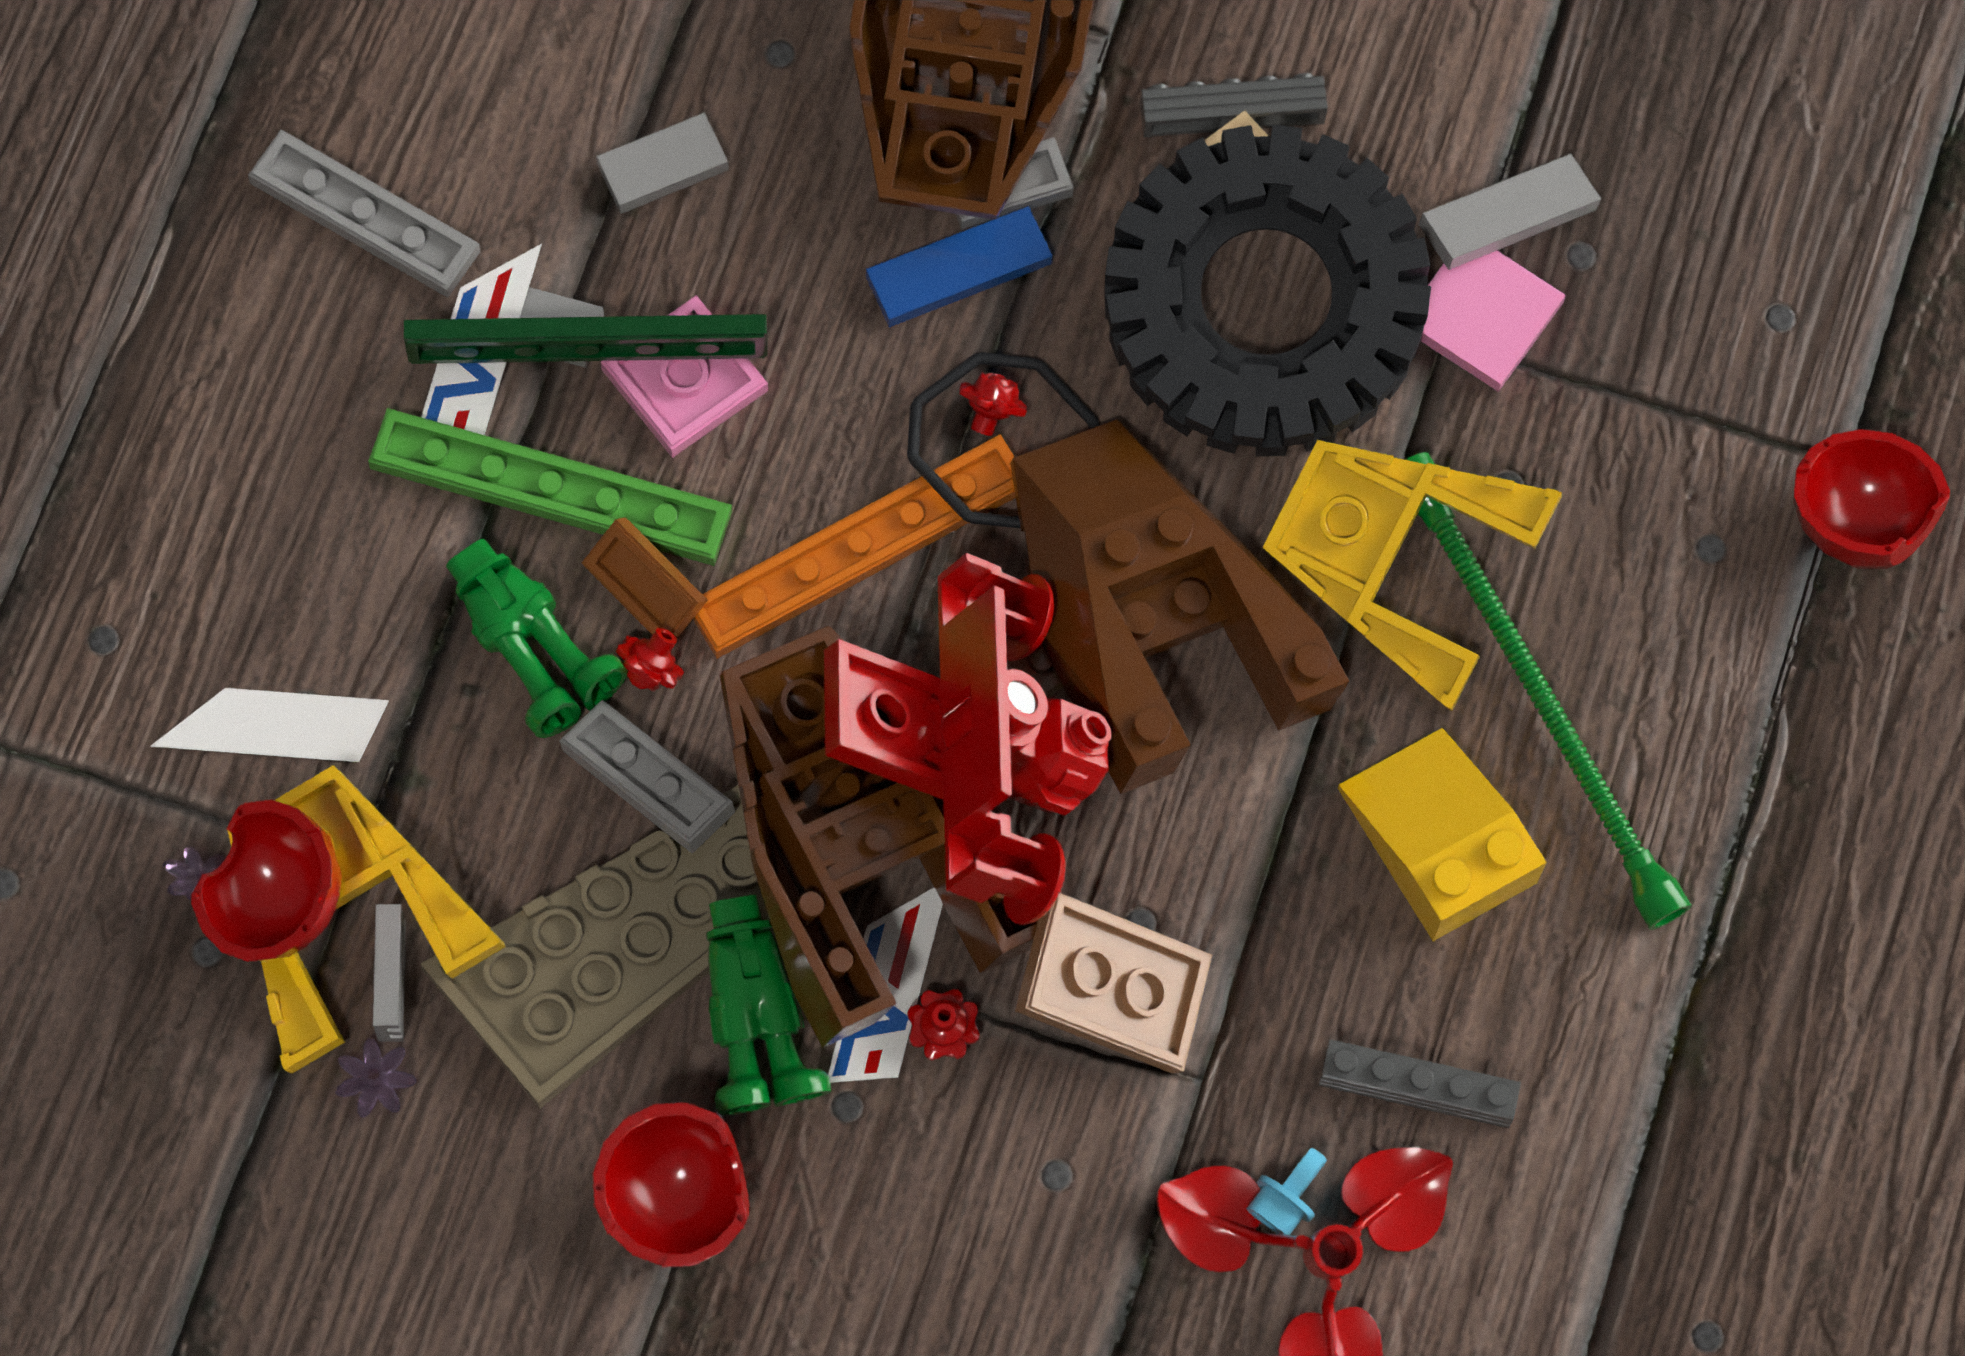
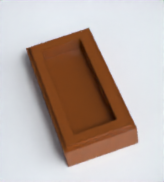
[581,517,708,638]

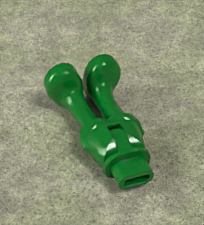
[446,539,628,738]

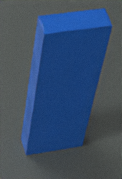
[866,206,1052,327]

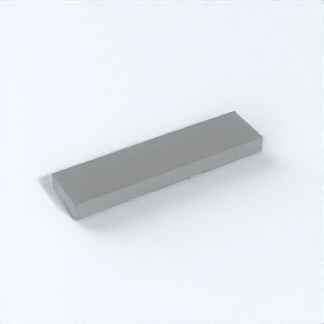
[248,130,480,298]

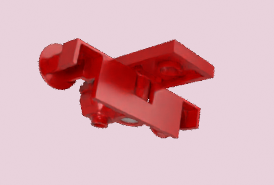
[824,553,1111,924]

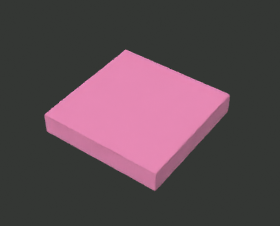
[1421,251,1566,392]
[601,295,768,458]

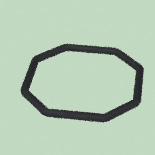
[907,352,1100,529]

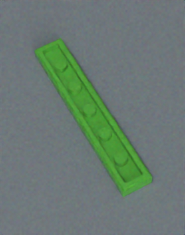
[368,408,732,566]

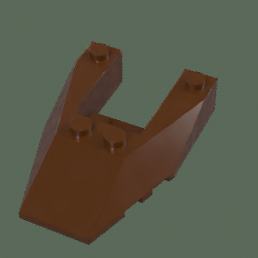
[849,0,1095,220]
[1010,419,1350,795]
[720,625,1038,1048]

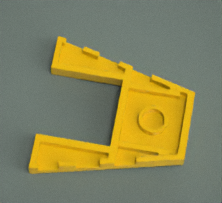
[1263,440,1562,711]
[227,765,506,1074]

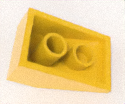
[1338,728,1547,941]

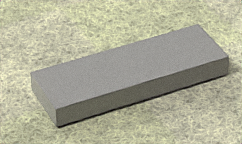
[1419,154,1601,270]
[559,700,735,854]

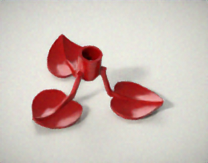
[1157,1147,1453,1356]

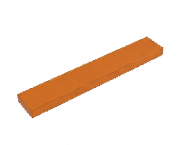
[693,434,1016,659]

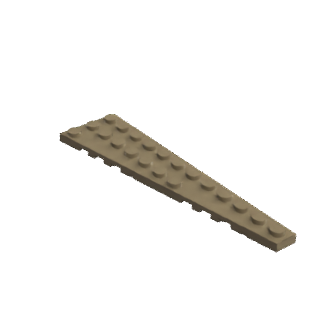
[420,644,1063,1109]

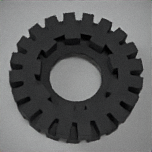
[1104,124,1431,457]

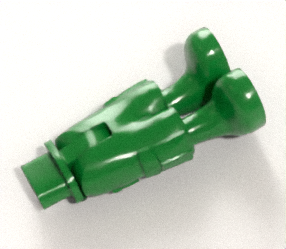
[706,895,832,1115]

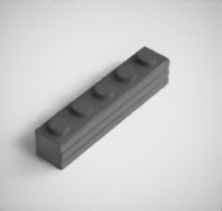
[1140,73,1328,138]
[1319,1039,1521,1128]

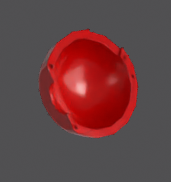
[1793,429,1950,569]
[191,799,342,962]
[593,1103,749,1267]

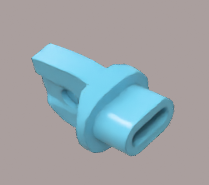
[1247,1148,1327,1235]

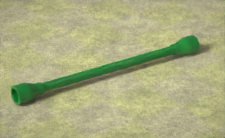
[1406,452,1692,930]

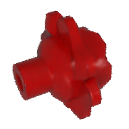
[959,372,1027,436]
[616,628,684,692]
[907,989,980,1061]

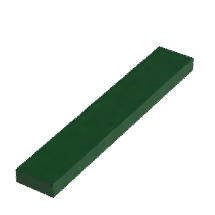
[404,314,768,364]

